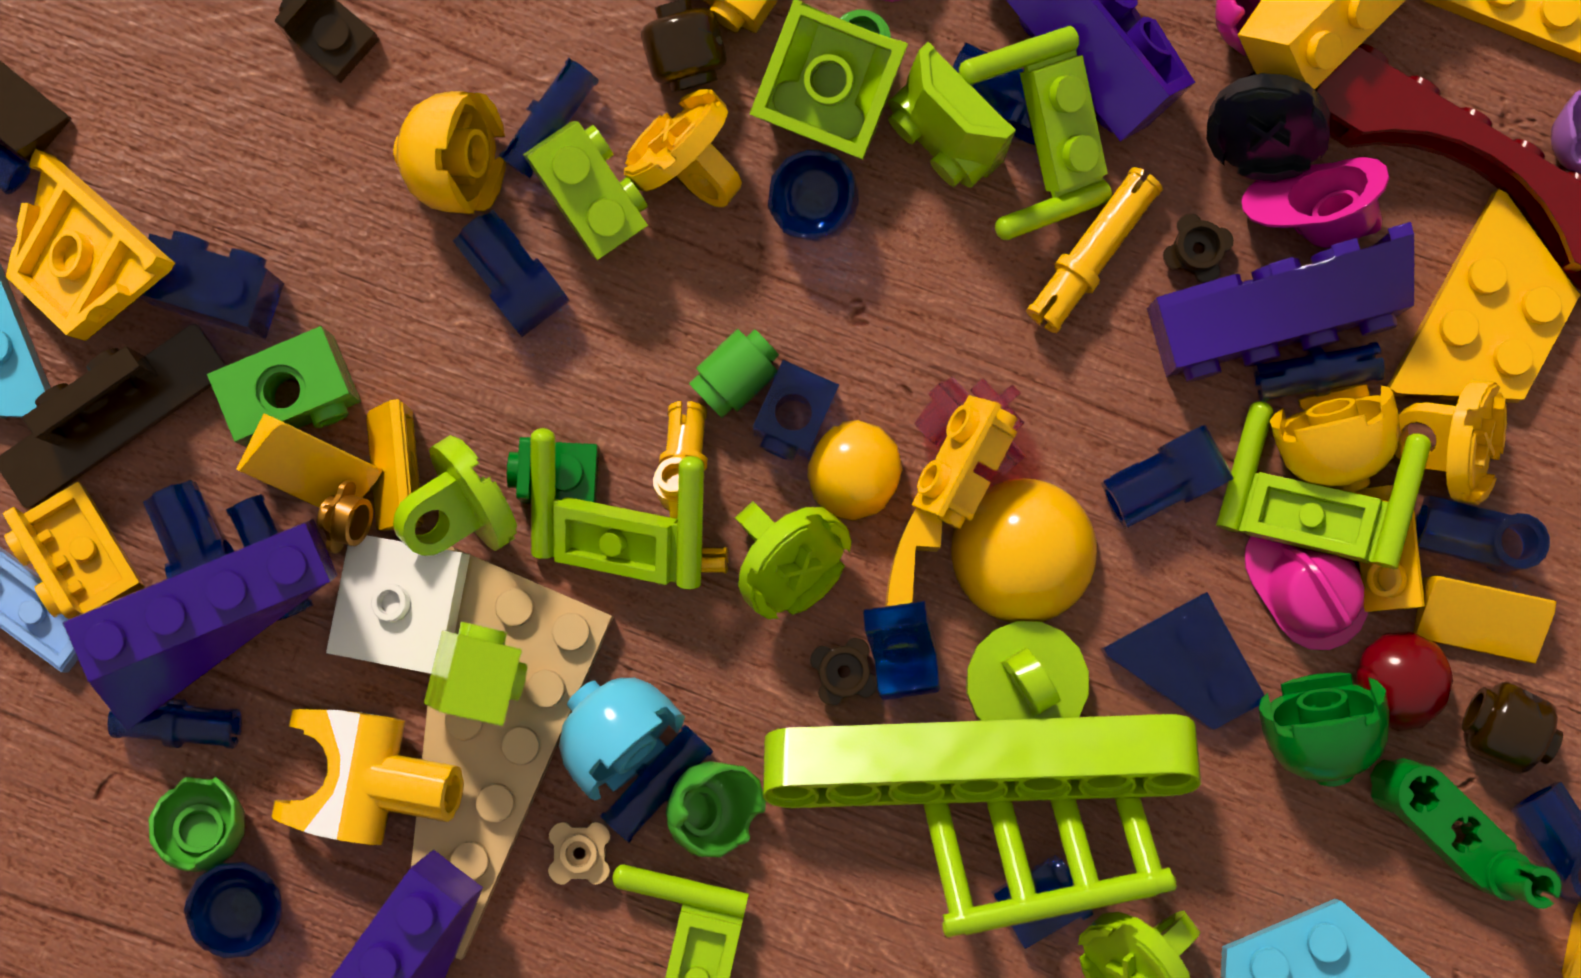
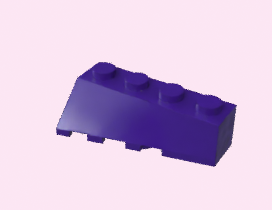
[1006,0,1196,141]
[1147,222,1415,382]
[63,519,338,731]
[331,849,483,978]

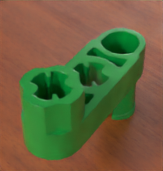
[1370,758,1562,909]

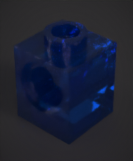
[753,360,839,462]

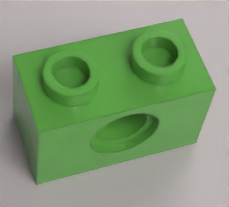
[207,326,361,447]

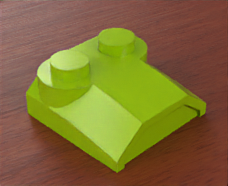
[750,0,908,160]
[888,42,1016,188]

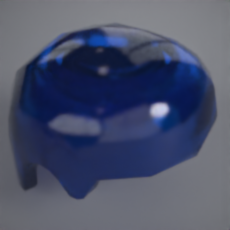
[768,149,859,243]
[184,862,282,959]

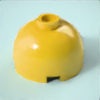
[393,91,506,214]
[1270,384,1401,492]

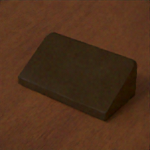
[0,61,72,161]

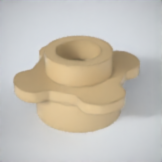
[548,822,611,885]

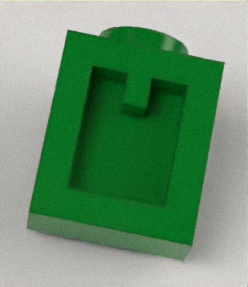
[507,437,599,504]

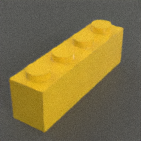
[1238,0,1406,89]

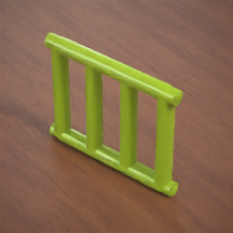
[923,797,1177,937]

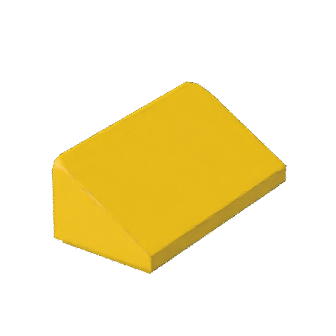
[366,399,423,531]
[236,414,382,508]
[1413,576,1557,664]

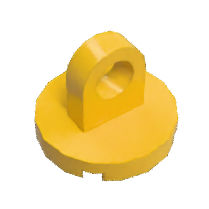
[623,89,742,207]
[1395,379,1507,505]

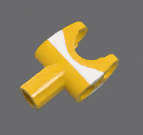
[271,709,464,845]

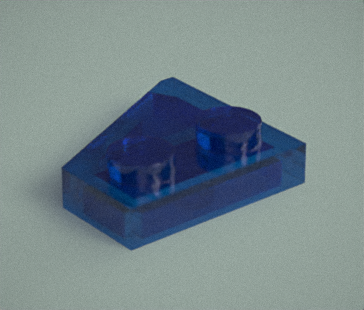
[1100,592,1264,730]

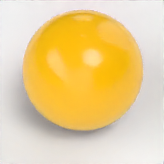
[951,478,1097,623]

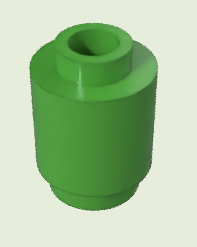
[689,328,780,418]

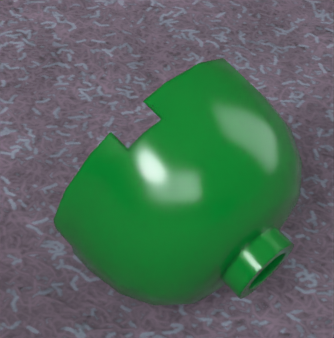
[1259,672,1389,787]

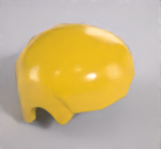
[807,420,903,521]

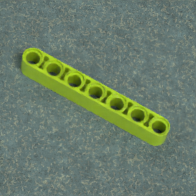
[763,714,1201,808]

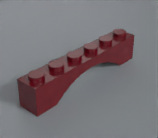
[1315,44,1581,290]

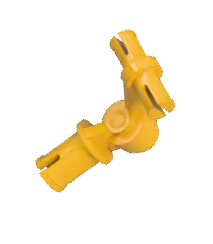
[653,401,729,574]

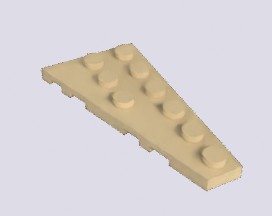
[411,546,614,960]

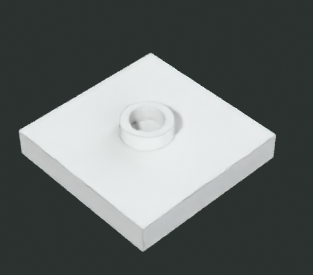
[326,535,470,674]

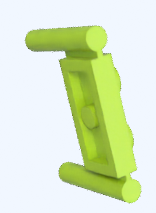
[959,26,1112,240]
[1216,401,1431,569]
[530,428,704,589]
[613,864,749,978]

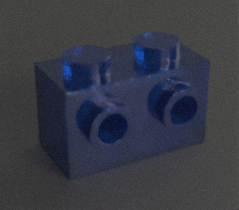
[140,231,284,340]

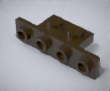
[0,324,227,509]

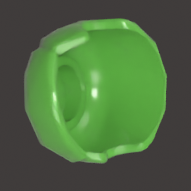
[665,761,766,857]
[149,777,245,872]

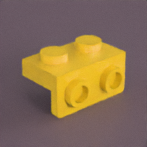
[3,481,145,619]

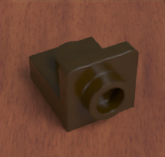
[275,0,380,84]

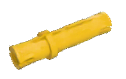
[1026,167,1163,333]

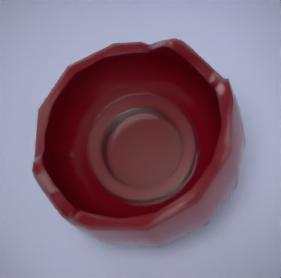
[1356,631,1453,731]

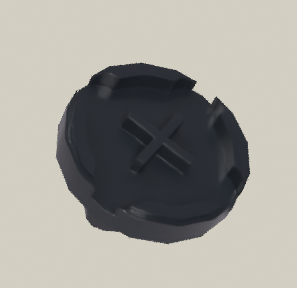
[1206,71,1332,181]

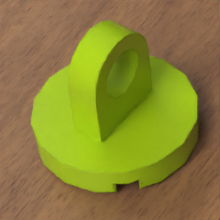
[393,435,517,556]
[734,501,852,619]
[966,621,1089,721]
[1078,910,1200,978]

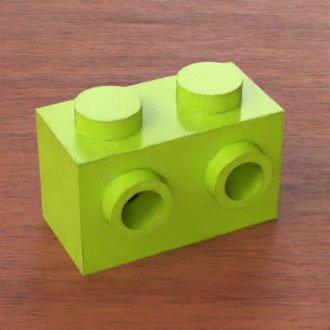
[523,121,648,260]
[424,622,527,726]

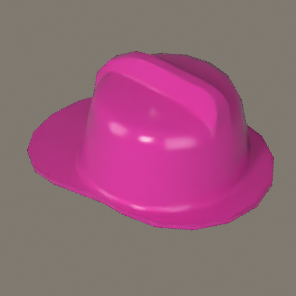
[1241,157,1390,249]
[1245,536,1368,650]

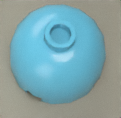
[559,677,685,800]

